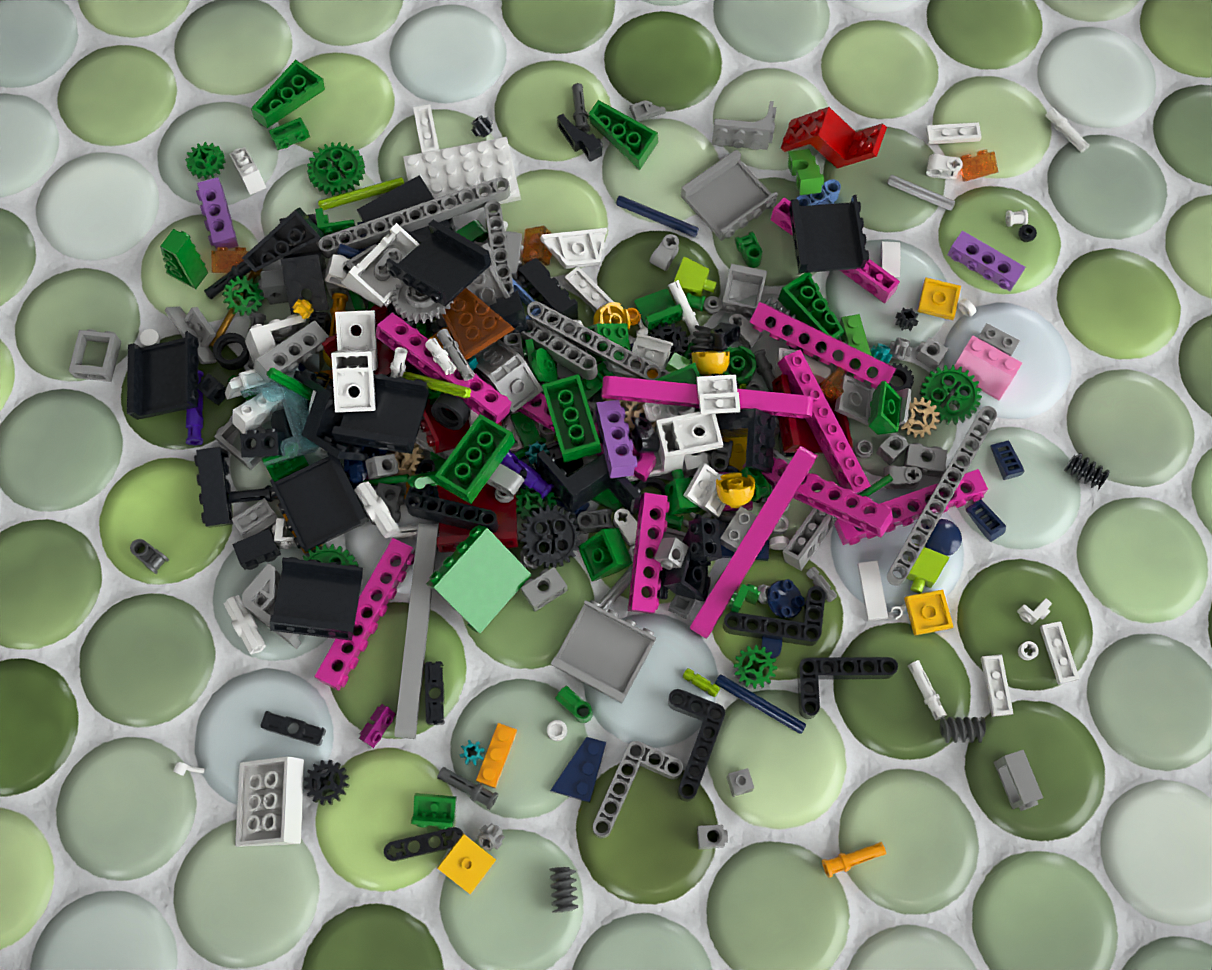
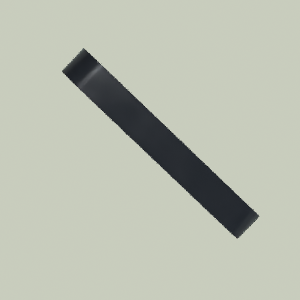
[384,827,464,862]

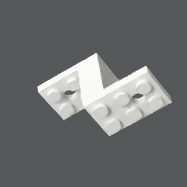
[331,310,378,412]
[225,314,306,400]
[628,412,723,481]

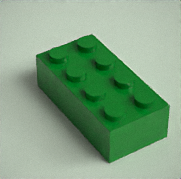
[542,374,602,463]
[435,414,515,504]

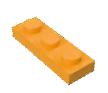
[476,723,517,789]

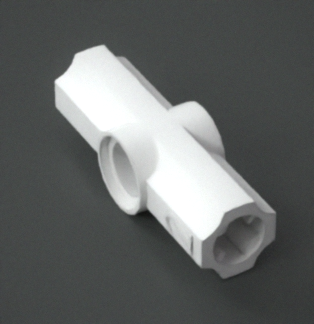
[354,481,400,538]
[224,595,266,655]

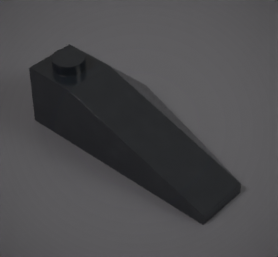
[663,514,711,601]

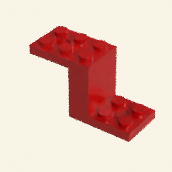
[781,107,887,169]

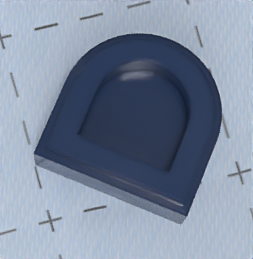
[761,637,782,659]

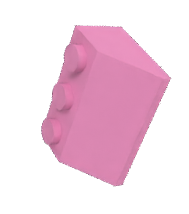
[954,336,1022,400]

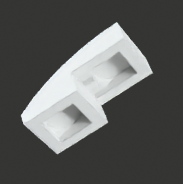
[880,241,901,278]

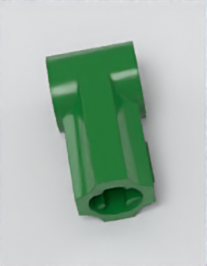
[555,685,593,723]

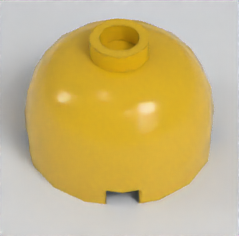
[593,302,630,329]
[691,351,730,376]
[716,473,755,508]

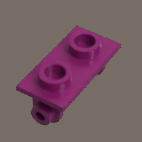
[359,704,396,748]

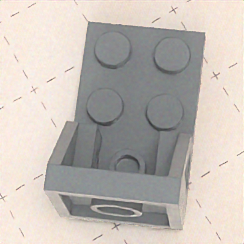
[466,243,510,306]
[475,339,543,413]
[242,563,301,649]

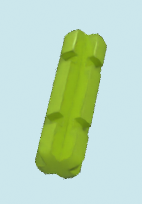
[683,668,720,697]

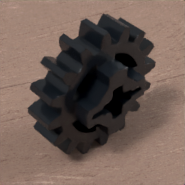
[649,322,688,361]
[304,759,350,806]

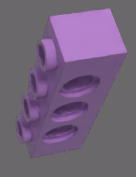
[196,177,239,252]
[948,231,1026,291]
[595,400,637,478]

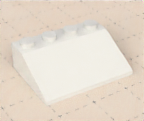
[235,756,304,847]

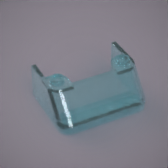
[241,380,319,467]

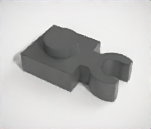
[668,595,695,619]

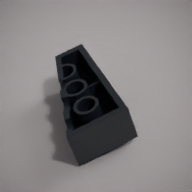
[242,207,325,272]
[518,257,578,322]
[450,290,529,341]
[194,447,233,528]

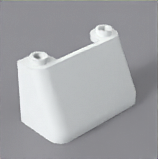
[342,223,420,307]

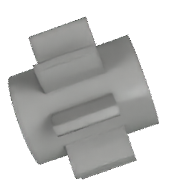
[889,338,912,360]
[477,823,505,851]

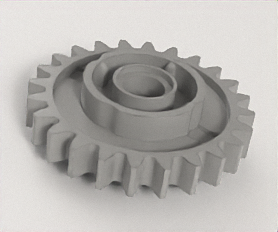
[392,280,453,324]

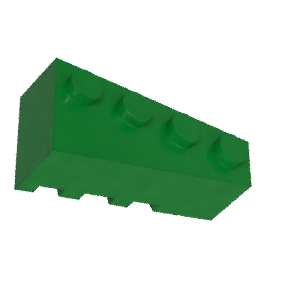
[251,59,325,128]
[589,100,658,170]
[160,229,208,289]
[778,273,844,351]

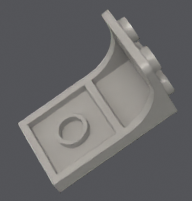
[712,101,776,150]
[834,375,911,426]

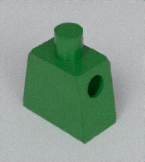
[665,469,703,515]

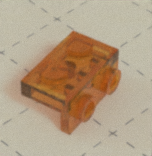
[960,149,998,182]

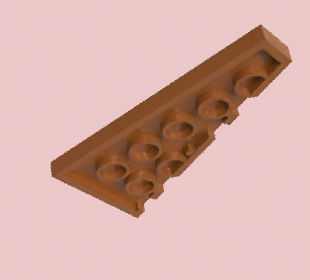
[442,288,514,360]

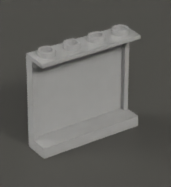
[681,149,778,241]
[551,600,656,703]

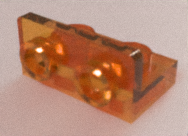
[522,226,552,266]
[211,247,250,273]
[819,367,845,404]

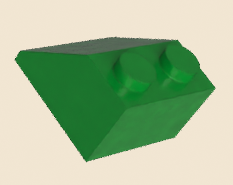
[868,381,902,435]
[578,528,633,582]

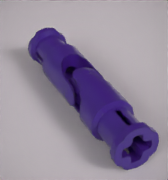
[186,370,203,446]
[500,450,554,499]

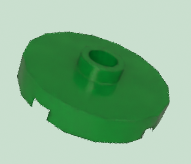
[531,348,558,384]

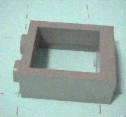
[721,264,767,318]
[69,329,121,382]
[214,415,275,470]
[994,750,1043,811]

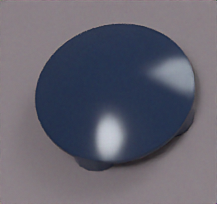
[925,519,962,556]
[767,579,805,619]

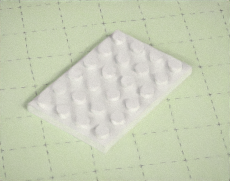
[403,137,521,208]

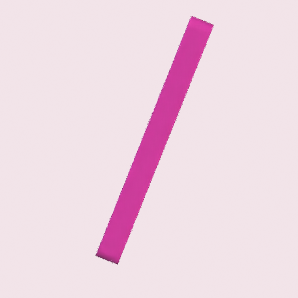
[601,376,813,418]
[690,446,818,639]

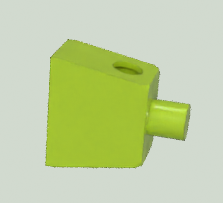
[671,257,717,297]
[906,543,949,594]

